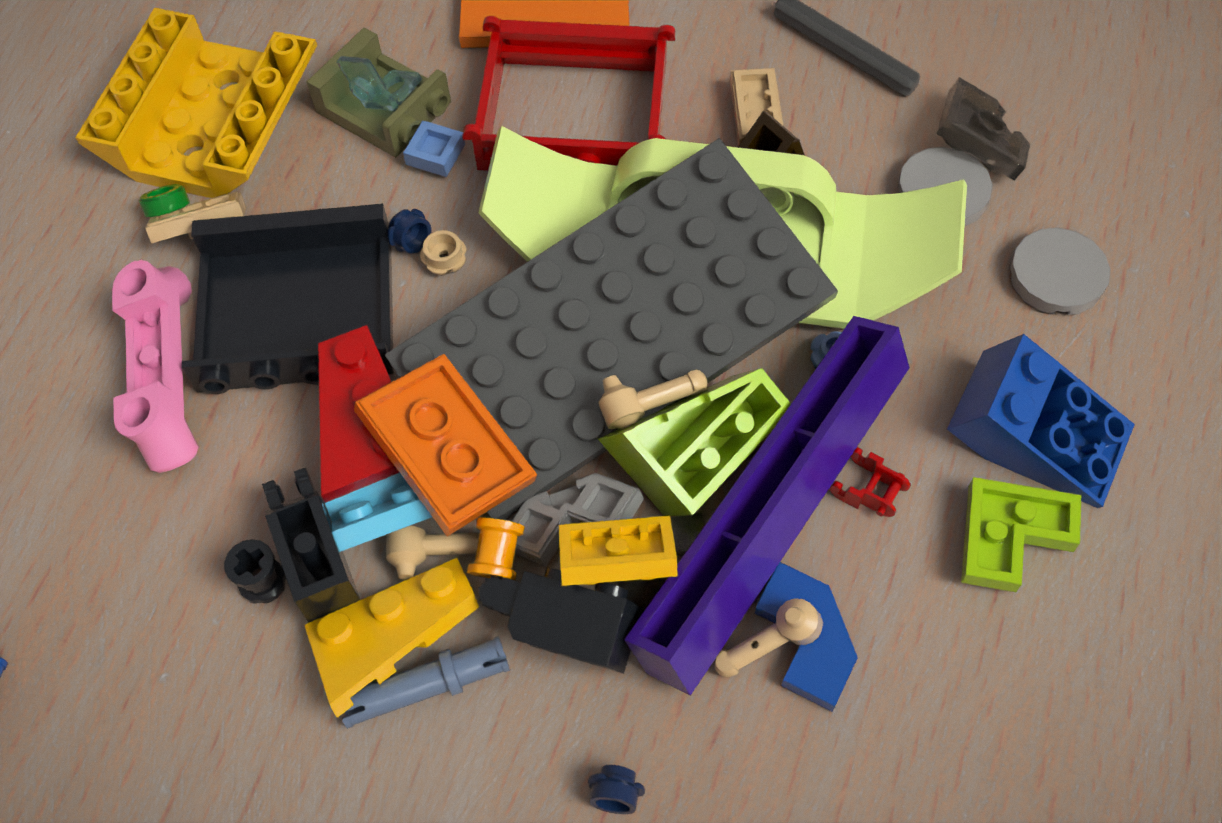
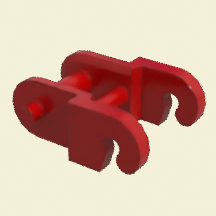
[830,447,911,517]

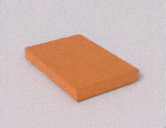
[354,354,538,537]

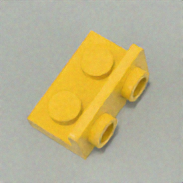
[559,516,678,586]

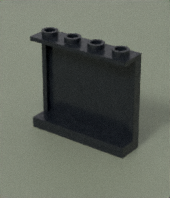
[182,203,394,394]

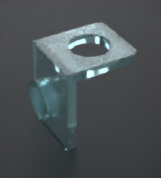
[336,56,422,111]

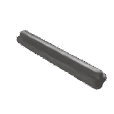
[774,0,921,96]

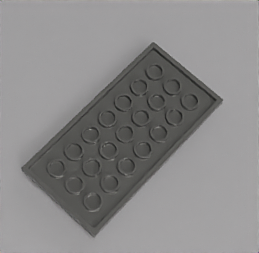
[385,138,838,520]

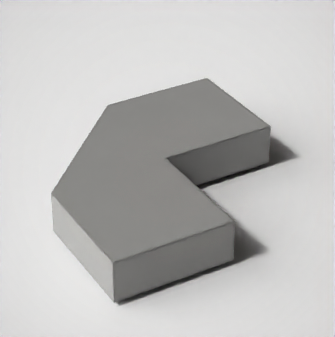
[511,473,644,567]

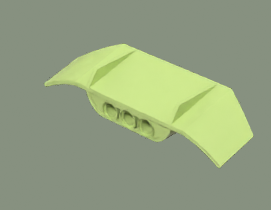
[478,126,967,329]

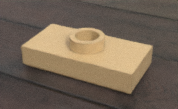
[730,68,783,146]
[145,191,246,243]

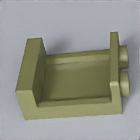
[306,27,451,158]

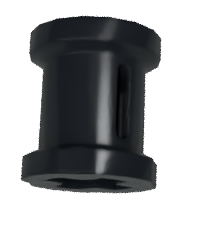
[224,539,286,604]

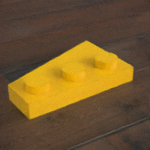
[304,558,479,718]

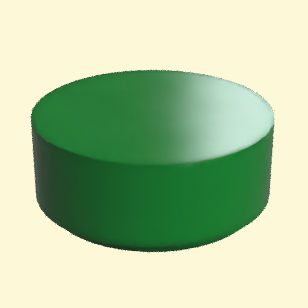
[138,184,190,217]

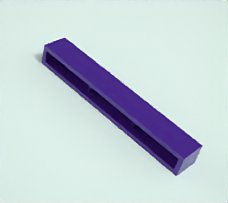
[624,316,910,696]

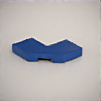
[755,562,858,712]

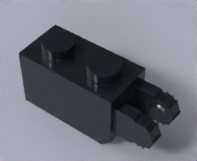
[262,468,360,623]
[478,567,643,674]

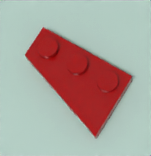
[318,325,400,503]

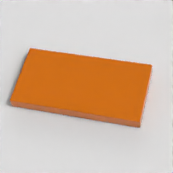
[459,0,629,48]

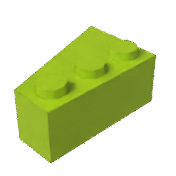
[598,368,791,517]

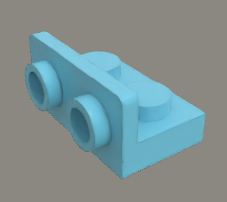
[324,473,432,552]

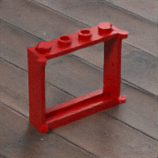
[462,16,676,171]

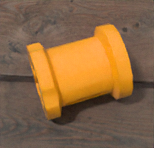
[467,518,525,581]

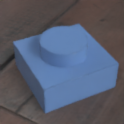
[403,120,465,177]

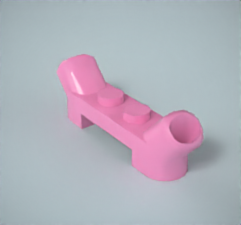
[112,260,199,473]

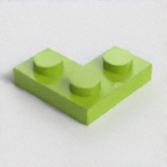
[961,477,1081,592]

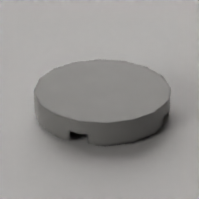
[898,147,993,226]
[1010,228,1111,315]

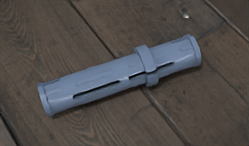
[342,636,510,729]

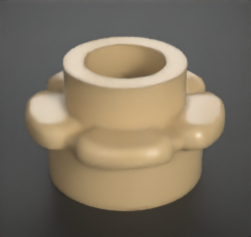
[420,230,467,275]

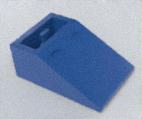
[947,334,1135,508]

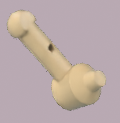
[598,370,708,429]
[386,526,480,580]
[713,598,823,678]

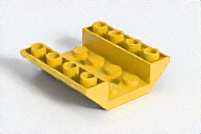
[75,7,317,198]

